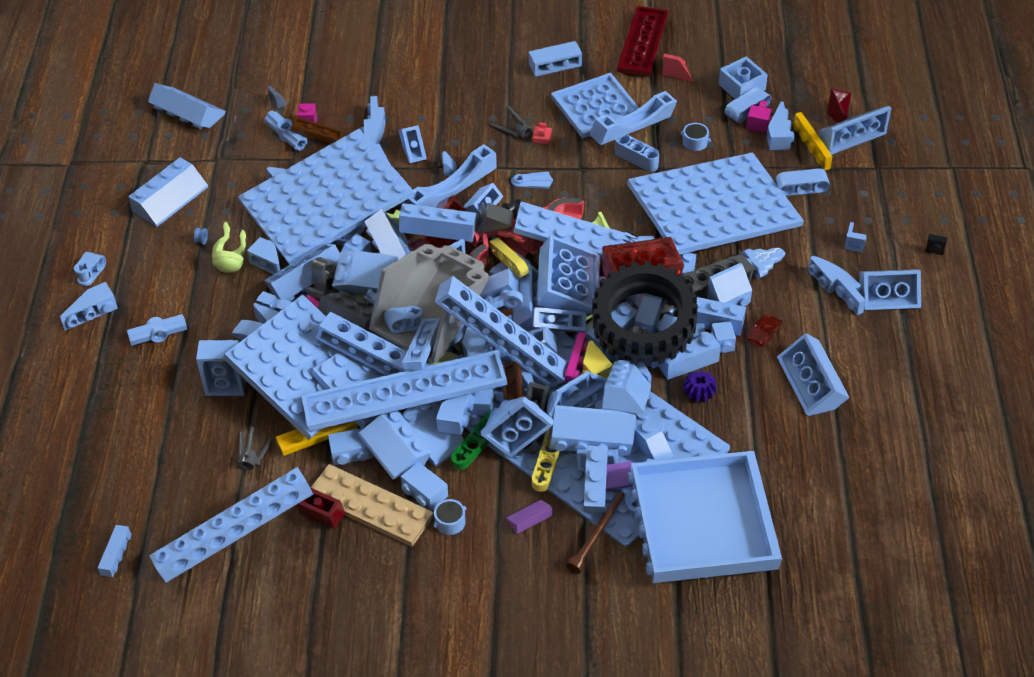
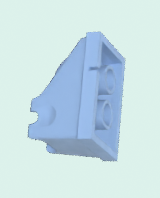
[481,397,553,458]

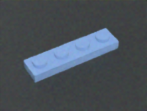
[402,318,441,370]

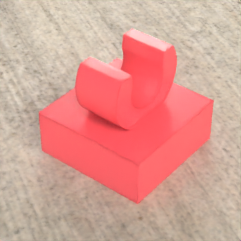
[532,123,552,145]

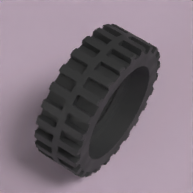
[592,262,698,366]

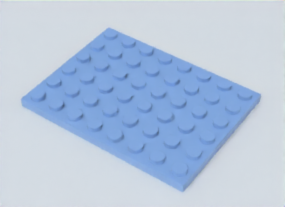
[238,129,414,265]
[627,153,804,255]

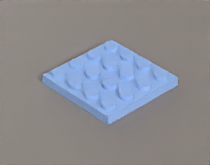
[551,73,639,139]
[311,352,387,428]

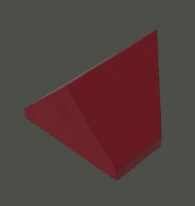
[827,88,852,123]

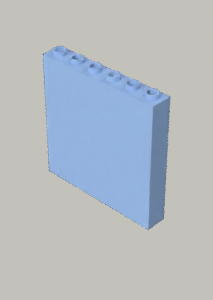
[627,451,782,583]

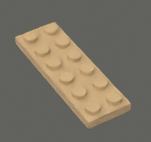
[311,464,434,547]

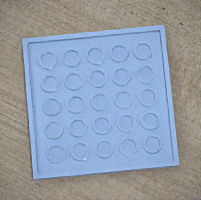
[223,295,340,440]

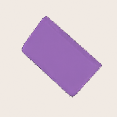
[606,461,633,490]
[506,500,552,534]

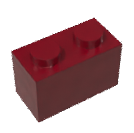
[296,487,346,529]

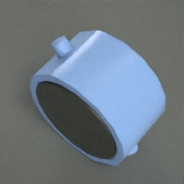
[680,123,711,151]
[433,499,466,535]

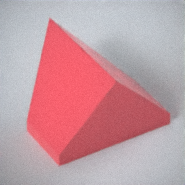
[662,54,694,82]

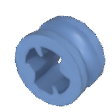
[194,228,208,245]

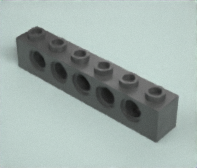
[650,254,755,314]

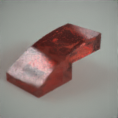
[746,313,782,347]

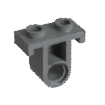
[306,257,339,300]

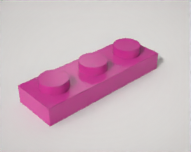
[565,332,588,385]

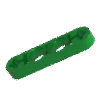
[451,409,493,470]

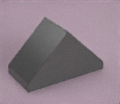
[476,203,514,233]
[526,382,549,413]

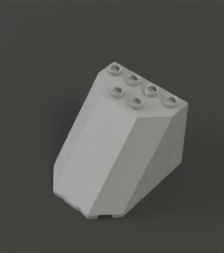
[369,244,489,364]

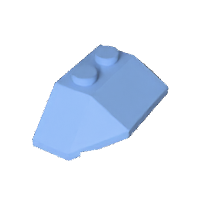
[546,371,607,431]

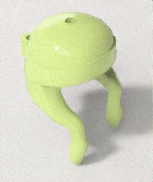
[212,222,246,273]

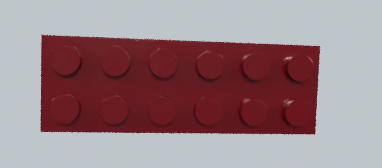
[617,6,669,77]

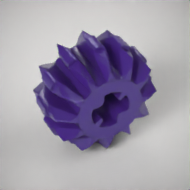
[683,369,717,403]

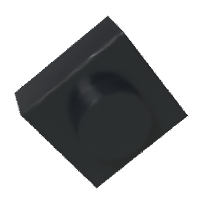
[925,234,947,255]

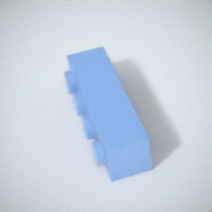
[98,525,131,577]

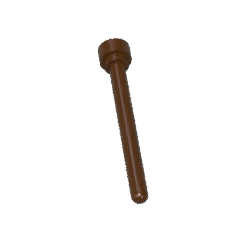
[566,491,625,574]

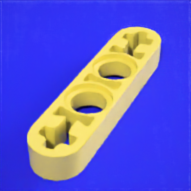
[488,238,529,278]
[532,429,561,492]

